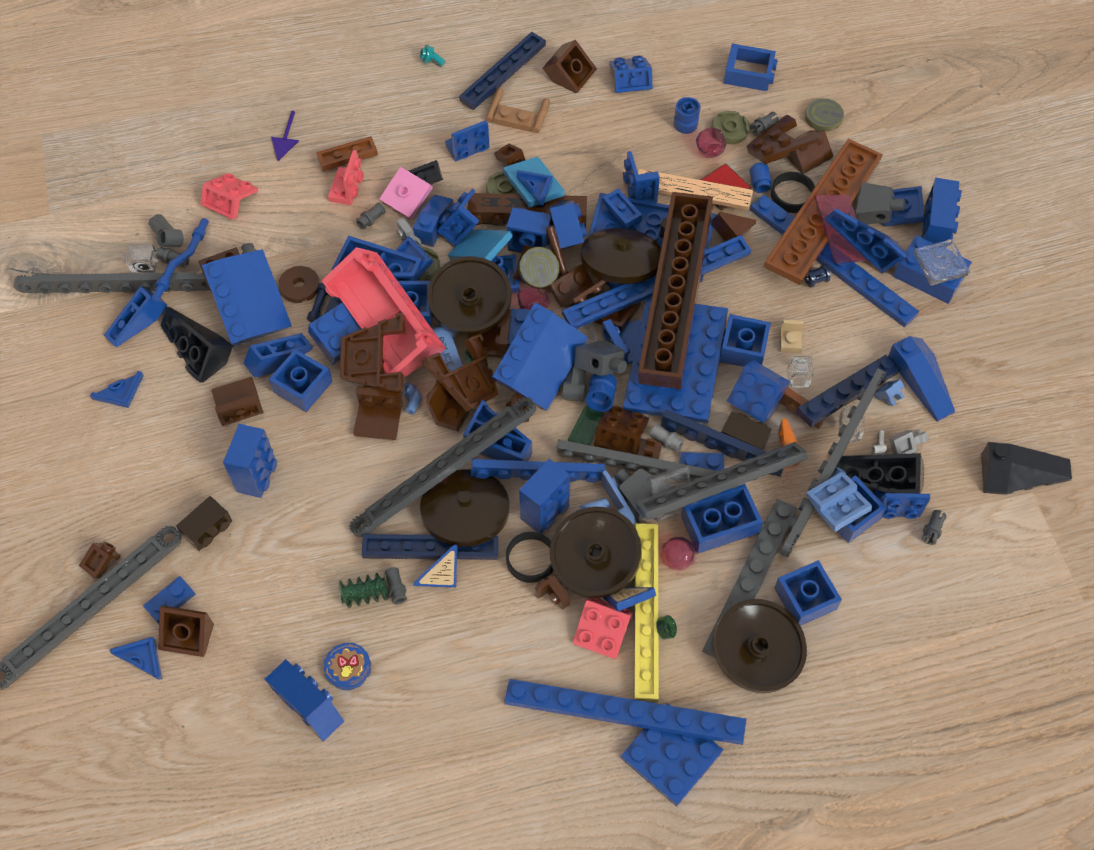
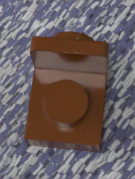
[494,143,525,166]
[79,542,121,578]
[535,576,570,610]

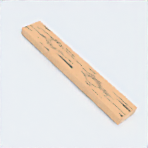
[638,169,753,210]

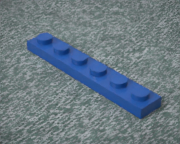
[471,459,605,483]

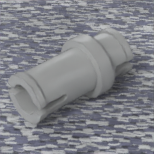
[650,424,684,452]

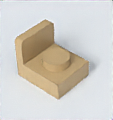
[780,319,803,353]

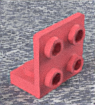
[328,150,364,205]
[200,173,258,220]
[573,598,634,659]

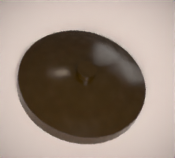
[581,228,661,284]
[427,256,512,335]
[420,469,510,547]
[550,506,642,598]
[713,599,807,693]

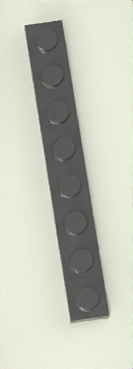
[556,439,717,482]
[636,442,807,520]
[702,499,798,658]

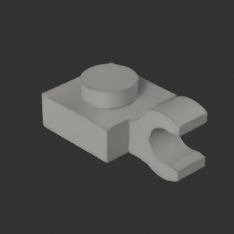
[396,218,422,248]
[889,429,929,454]

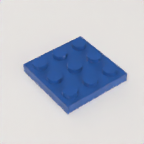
[621,703,723,807]

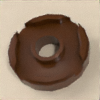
[279,266,320,303]

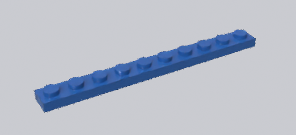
[750,195,919,328]
[562,235,752,329]
[504,679,746,745]

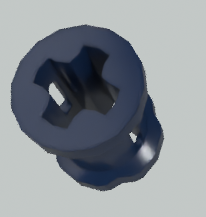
[804,264,831,288]

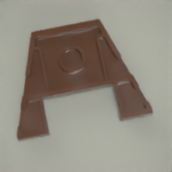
[746,115,825,164]
[340,313,405,394]
[421,334,499,412]

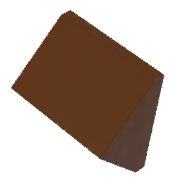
[787,130,833,174]
[158,605,214,657]

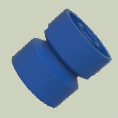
[674,97,701,134]
[586,374,617,412]

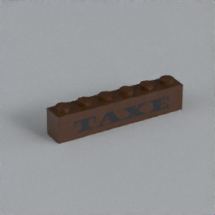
[467,193,587,227]

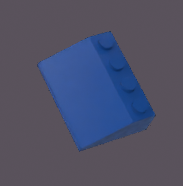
[202,249,292,347]
[492,303,588,411]

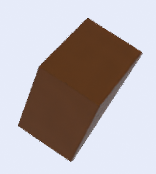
[711,212,756,241]

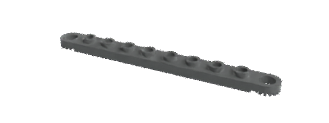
[13,272,209,294]
[780,368,886,557]
[349,397,536,537]
[0,526,182,690]

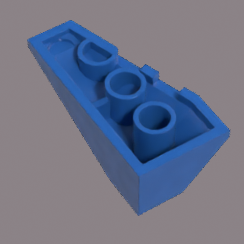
[824,208,907,274]
[331,235,422,278]
[888,336,955,422]

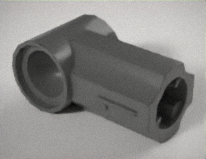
[148,214,184,247]
[562,362,586,402]

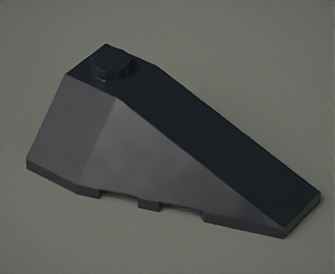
[161,307,233,382]
[981,442,1072,495]
[834,453,924,494]

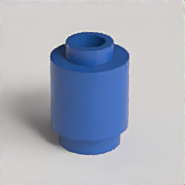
[749,162,772,193]

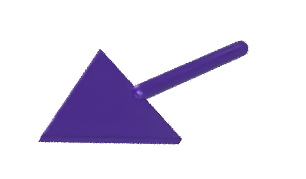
[271,111,299,161]

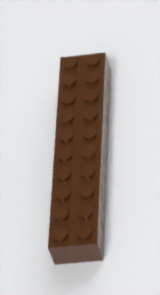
[638,192,713,389]

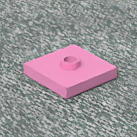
[379,167,433,220]

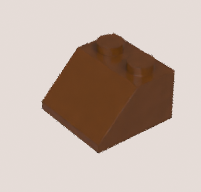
[543,40,597,93]

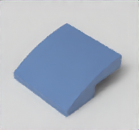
[806,471,872,532]

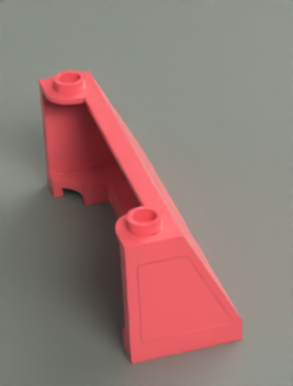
[321,247,446,377]

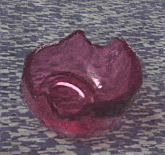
[696,127,726,158]
[517,287,550,310]
[661,537,697,571]

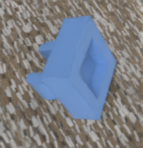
[875,379,904,406]

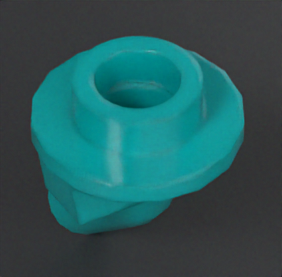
[420,45,446,67]

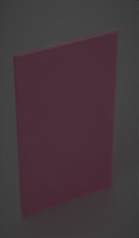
[815,194,868,263]

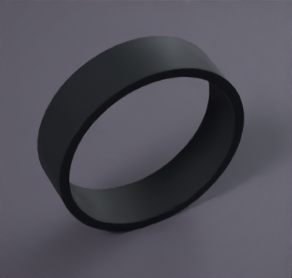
[771,172,815,213]
[506,532,553,583]

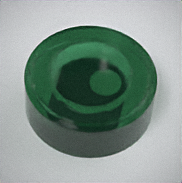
[656,615,677,640]

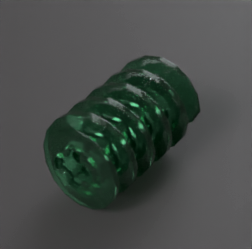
[339,573,389,608]

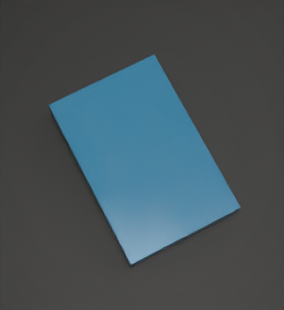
[503,157,565,208]
[447,229,513,261]

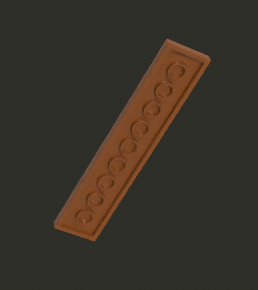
[763,139,883,285]

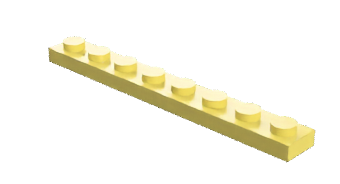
[634,523,659,702]

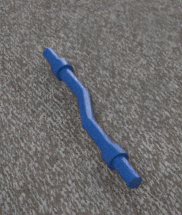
[152,218,209,301]

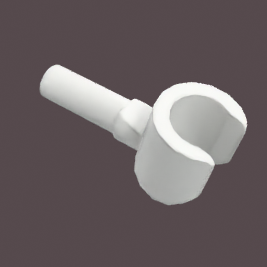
[872,430,887,455]

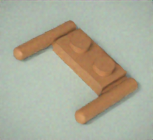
[485,88,550,133]

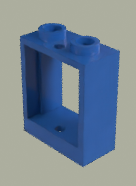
[723,43,778,91]

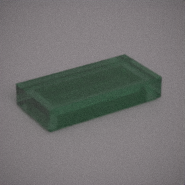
[568,405,605,445]

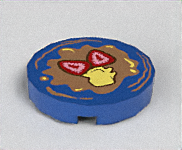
[324,643,371,690]

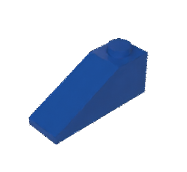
[413,195,453,247]
[104,286,168,347]
[243,333,313,378]

